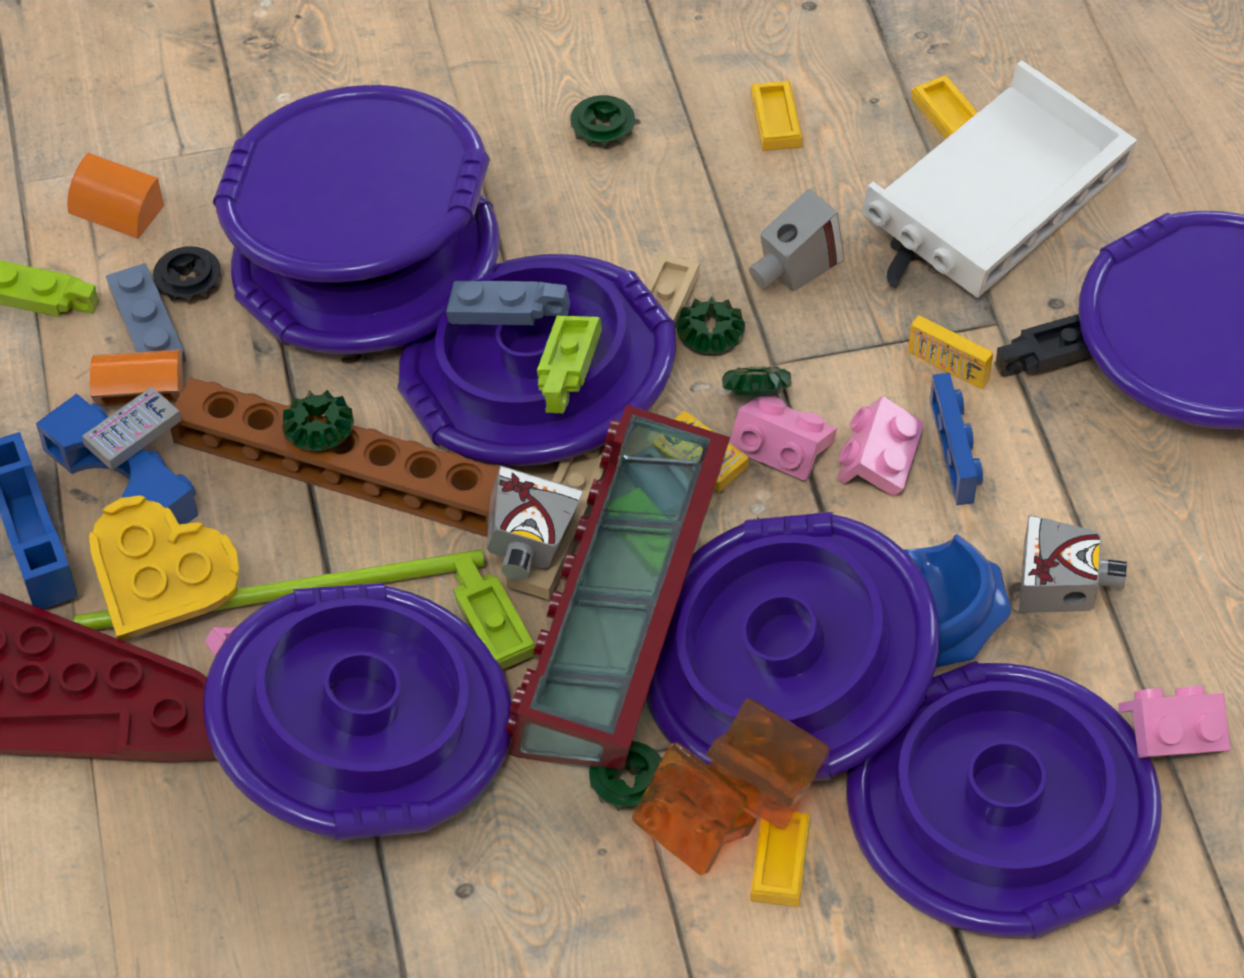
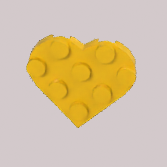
[89,495,240,641]

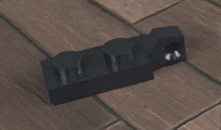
[994,314,1092,377]

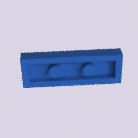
[930,373,983,505]

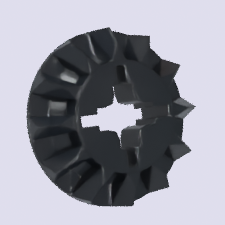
[153,246,222,303]

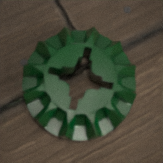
[570,95,635,148]
[677,296,745,354]
[722,366,792,397]
[282,389,354,451]
[589,741,666,811]

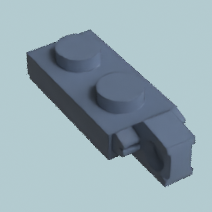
[446,281,570,325]

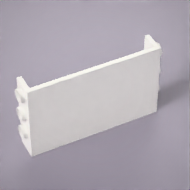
[862,60,1137,298]

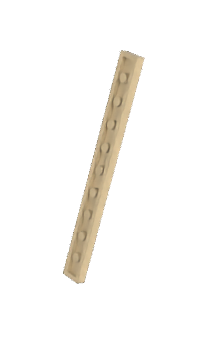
[506,253,700,600]

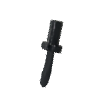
[887,237,923,287]

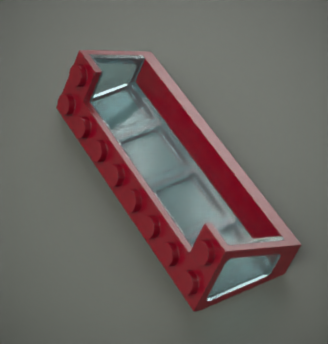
[506,404,730,770]

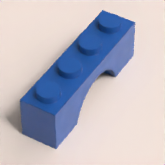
[36,393,198,524]
[0,432,78,609]

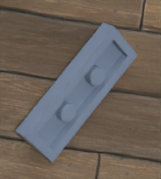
[106,263,186,363]

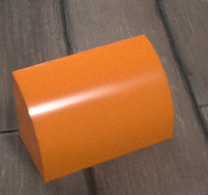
[67,153,164,239]
[90,349,183,406]

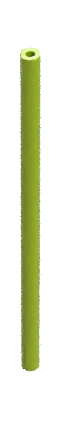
[74,549,485,630]

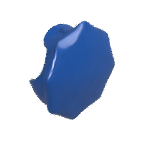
[903,534,1011,668]

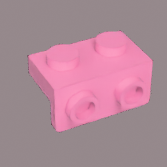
[729,396,837,480]
[837,396,924,497]
[1118,686,1231,758]

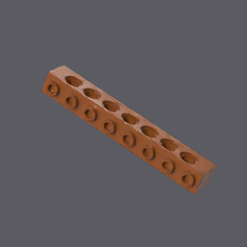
[171,377,500,537]

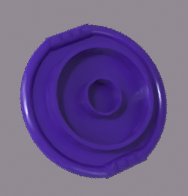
[213,85,490,283]
[231,194,500,354]
[1078,211,1244,430]
[397,254,676,466]
[645,512,940,786]
[203,583,512,841]
[846,661,1162,939]

